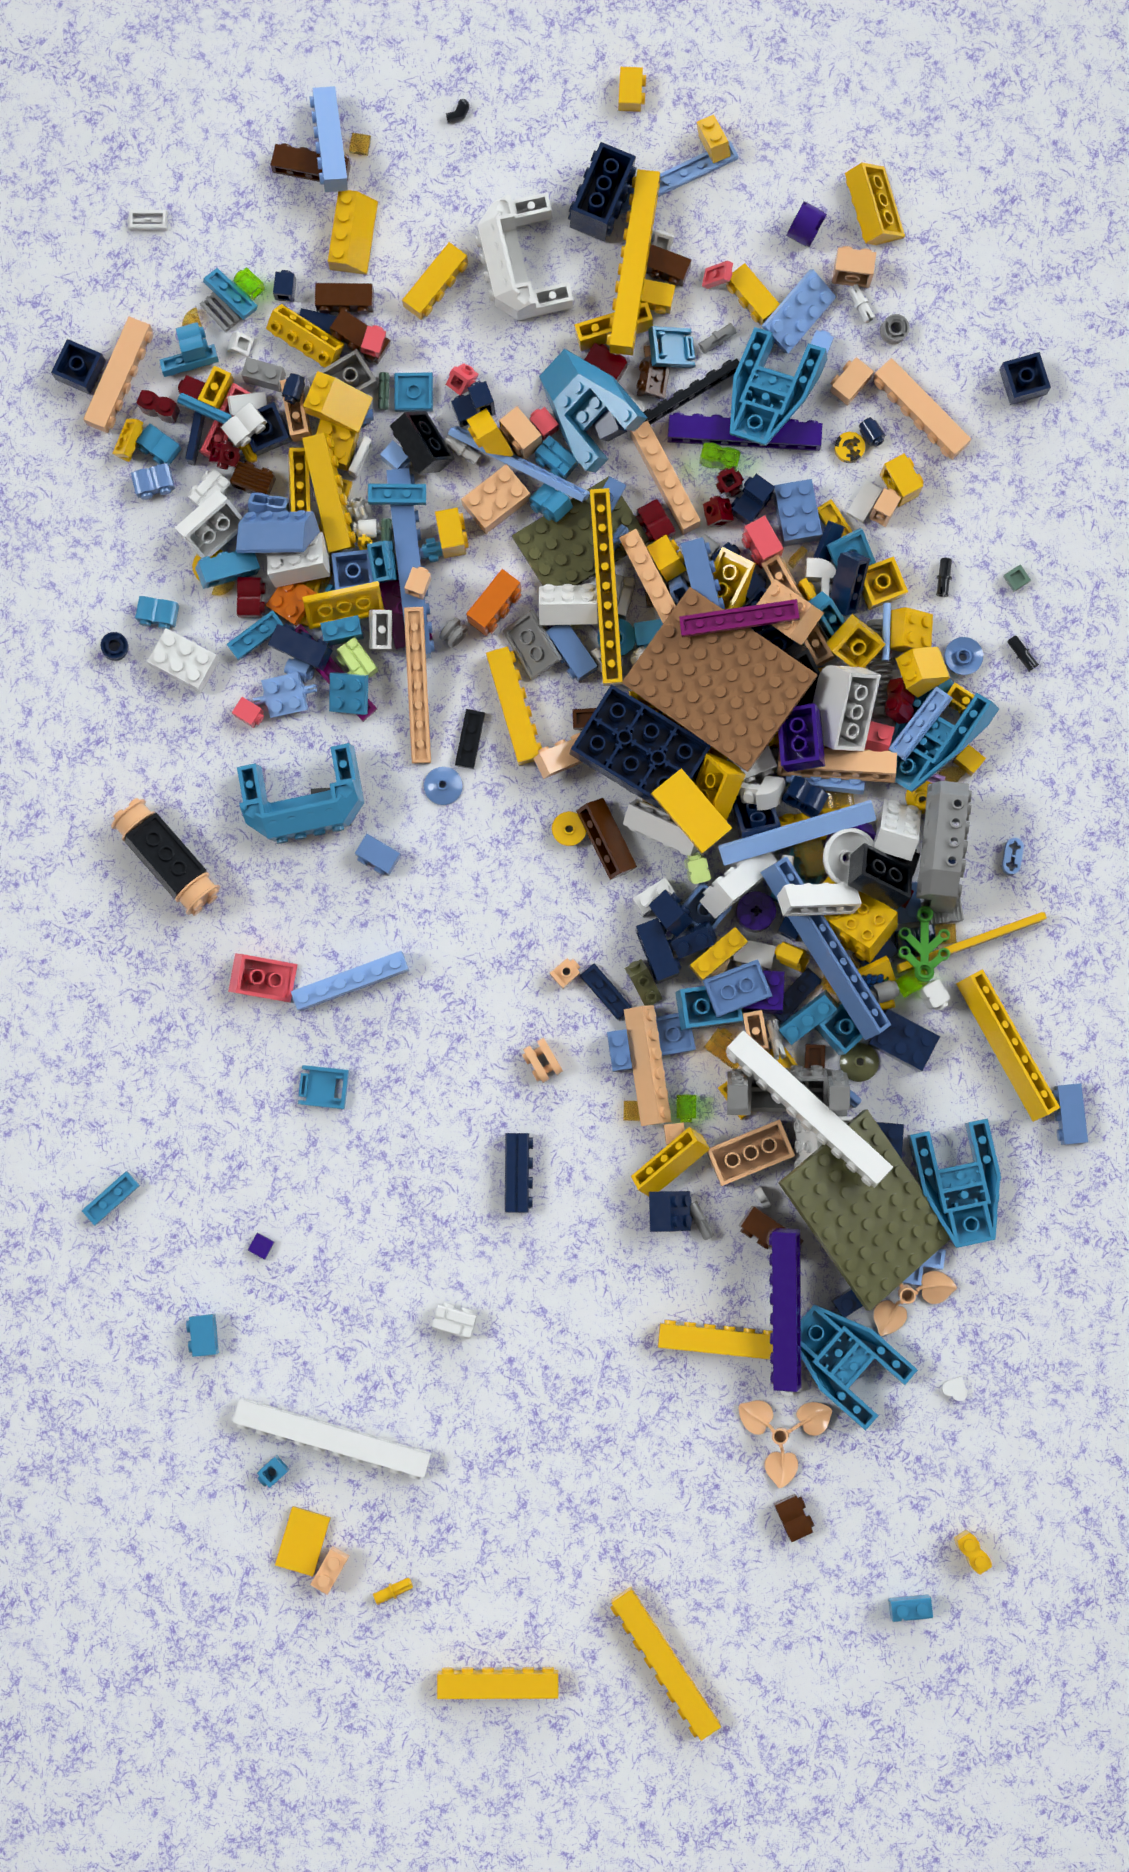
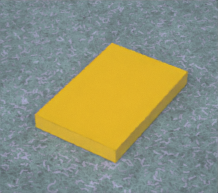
[275,1506,331,1577]

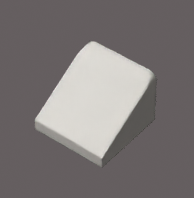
[652,230,675,251]
[227,331,254,357]

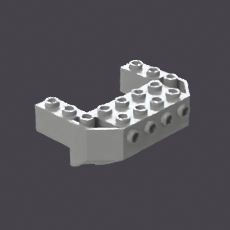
[916,781,972,913]
[727,1065,850,1116]

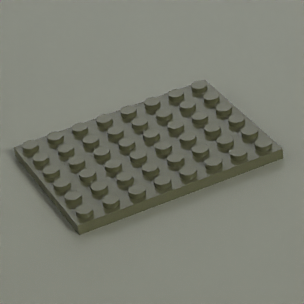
[778,1109,950,1311]

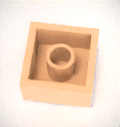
[832,246,876,288]
[499,406,542,460]

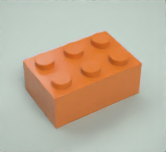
[466,569,522,636]

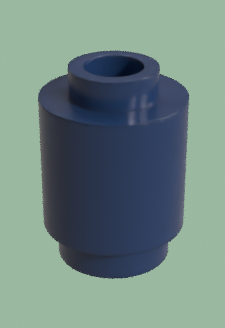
[282,373,305,404]
[859,417,886,447]

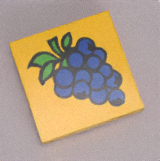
[857,956,897,989]

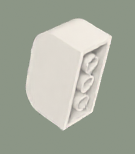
[813,665,881,751]

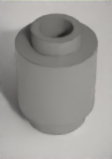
[870,980,899,1004]

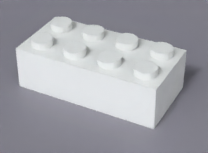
[873,799,922,861]
[700,852,777,919]

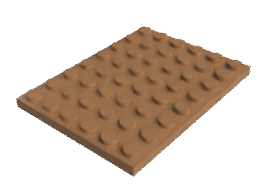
[621,587,818,772]

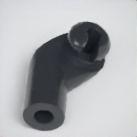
[446,99,469,123]

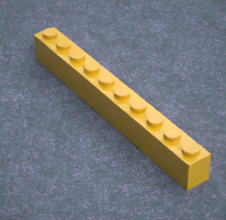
[607,169,660,356]
[590,488,623,686]

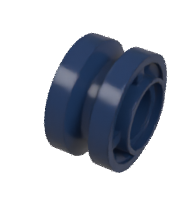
[100,632,129,661]

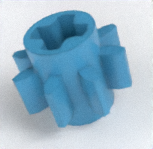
[422,538,443,563]

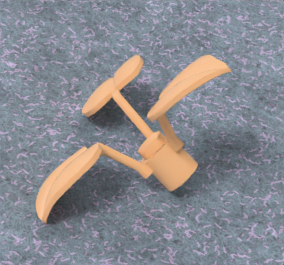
[873,1271,957,1336]
[739,1400,832,1488]

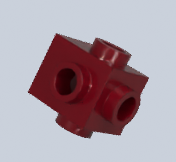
[209,440,240,470]
[715,467,744,497]
[703,496,734,527]

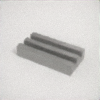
[200,292,240,333]

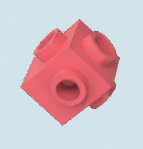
[445,363,479,396]

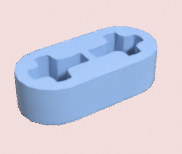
[1002,838,1024,875]

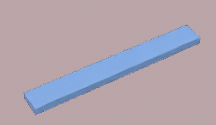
[620,141,739,215]
[448,426,590,502]
[718,800,877,866]

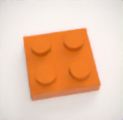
[265,582,317,627]

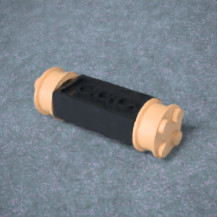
[111,798,220,916]

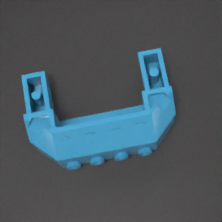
[237,743,365,844]

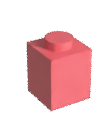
[361,325,386,358]
[529,407,559,441]
[232,697,264,728]

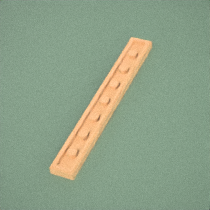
[404,607,431,763]

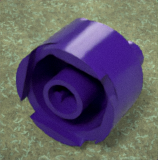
[786,201,827,247]
[735,891,776,933]

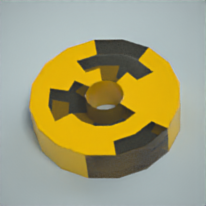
[834,431,865,463]

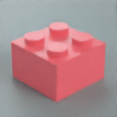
[741,516,784,569]

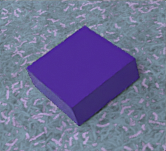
[248,1233,275,1260]

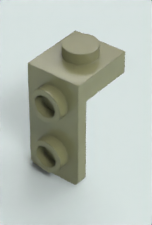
[624,959,662,1006]

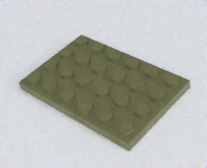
[512,476,649,586]

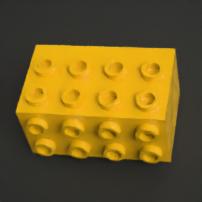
[823,876,898,963]

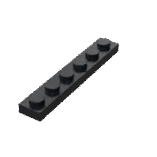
[643,358,739,425]

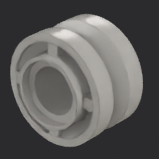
[880,314,909,344]
[439,617,468,648]

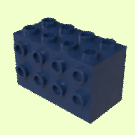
[568,142,637,242]

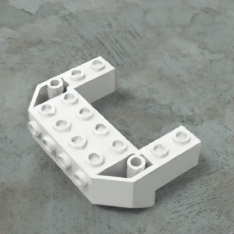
[475,192,573,320]

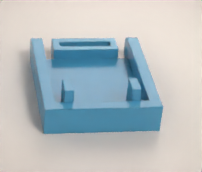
[648,326,696,368]
[298,1065,349,1109]

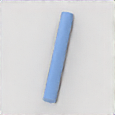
[882,603,891,662]

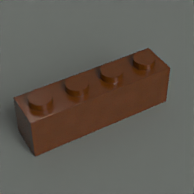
[270,143,351,182]
[576,798,637,880]

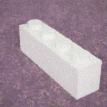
[623,799,698,856]
[777,882,862,916]

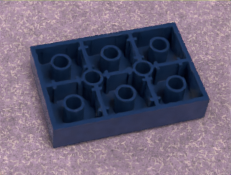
[569,684,711,814]

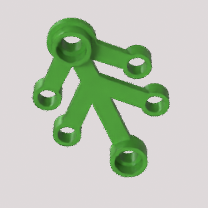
[898,906,950,982]

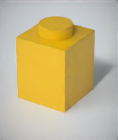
[953,744,986,776]

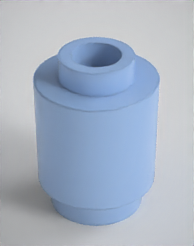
[284,658,314,683]

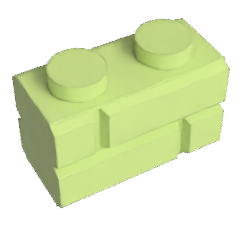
[336,637,378,678]
[684,852,711,884]

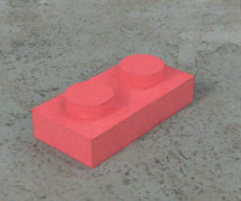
[702,261,733,289]

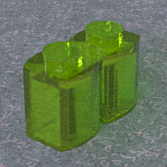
[699,443,741,471]

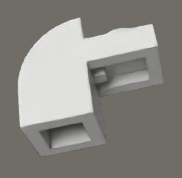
[805,558,836,596]
[740,776,786,810]

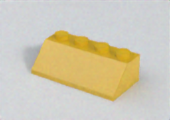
[845,162,905,245]
[327,190,378,275]
[694,753,746,821]

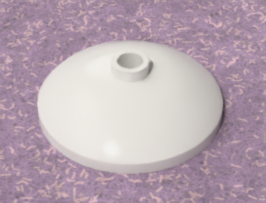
[823,828,874,884]

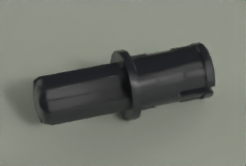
[936,557,952,597]
[1007,635,1039,672]

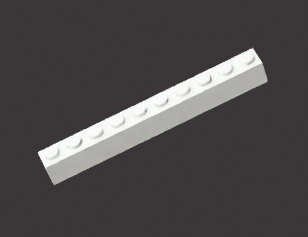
[726,1030,893,1188]
[232,1398,432,1480]

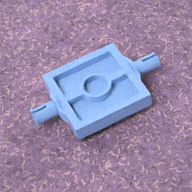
[253,672,317,718]

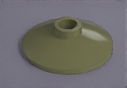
[840,1043,879,1082]

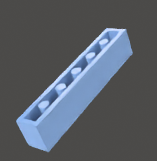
[309,86,348,192]
[291,951,409,1011]

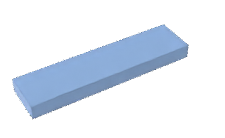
[888,686,953,761]

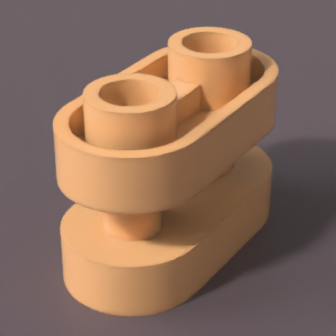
[522,1037,563,1083]

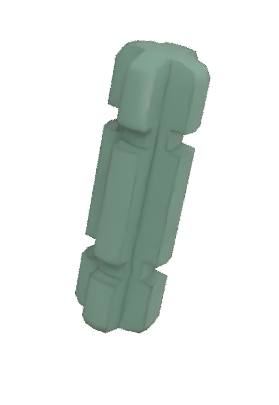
[378,372,390,410]
[381,518,392,541]

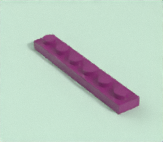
[679,599,800,637]

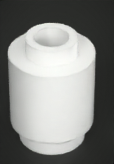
[353,519,381,539]

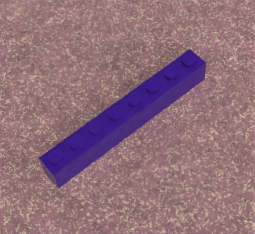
[667,412,823,451]
[769,1228,801,1392]

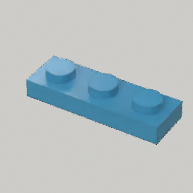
[203,268,258,320]
[159,344,219,377]
[368,484,426,505]
[226,610,284,661]
[82,1171,140,1226]

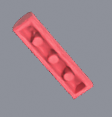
[199,383,250,458]

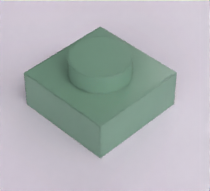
[1003,564,1031,592]

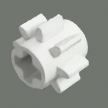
[347,497,372,520]

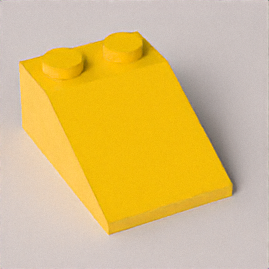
[303,371,373,433]
[713,547,756,610]

